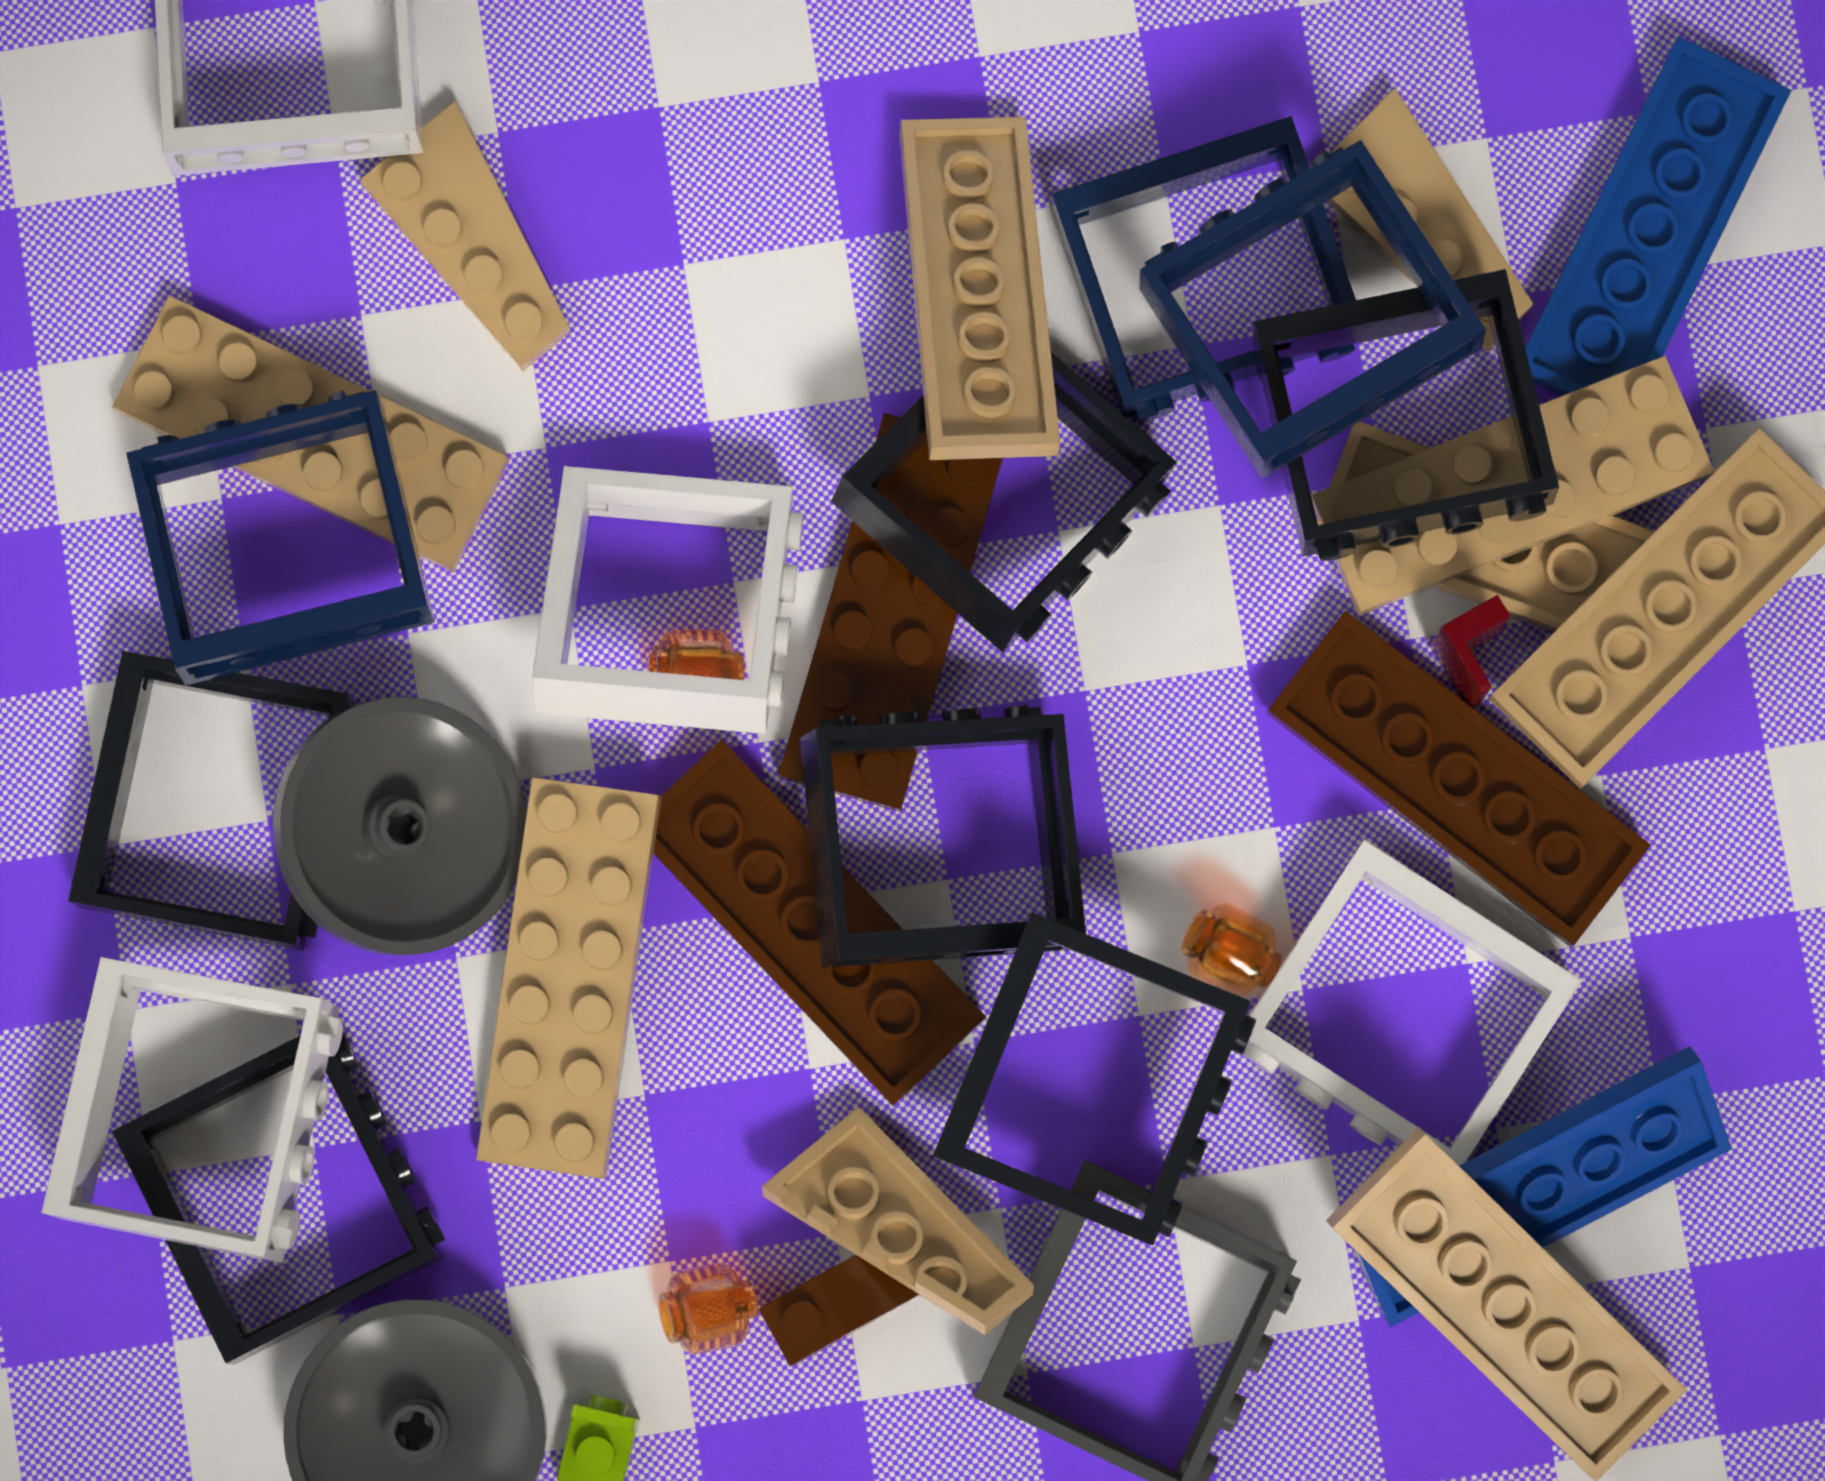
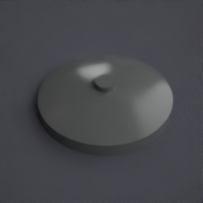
[273,697,527,955]
[284,1300,547,1481]

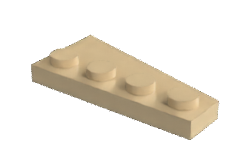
[1327,88,1533,353]
[359,101,571,372]
[762,1107,1034,1335]

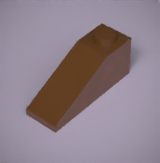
[758,1255,920,1367]

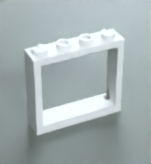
[155,0,423,176]
[532,466,803,734]
[1242,840,1582,1166]
[41,957,343,1263]

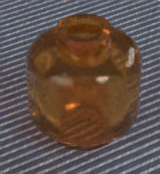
[648,629,745,680]
[1181,903,1281,997]
[658,1263,758,1355]

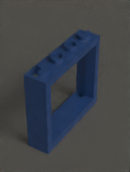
[1050,116,1356,422]
[1139,140,1486,479]
[126,390,435,685]

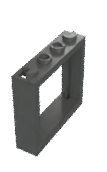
[973,1160,1301,1481]

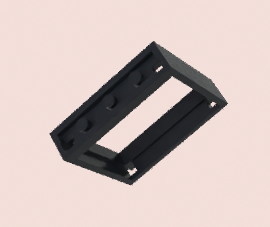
[1252,269,1559,561]
[831,352,1177,653]
[68,651,355,951]
[800,705,1086,968]
[933,912,1256,1246]
[112,1033,445,1365]

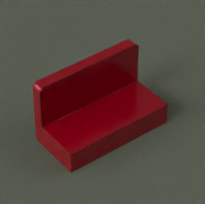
[1430,594,1511,708]

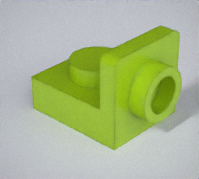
[557,1394,640,1481]

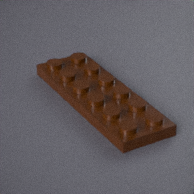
[778,413,1003,812]
[1266,611,1651,948]
[653,739,986,1107]

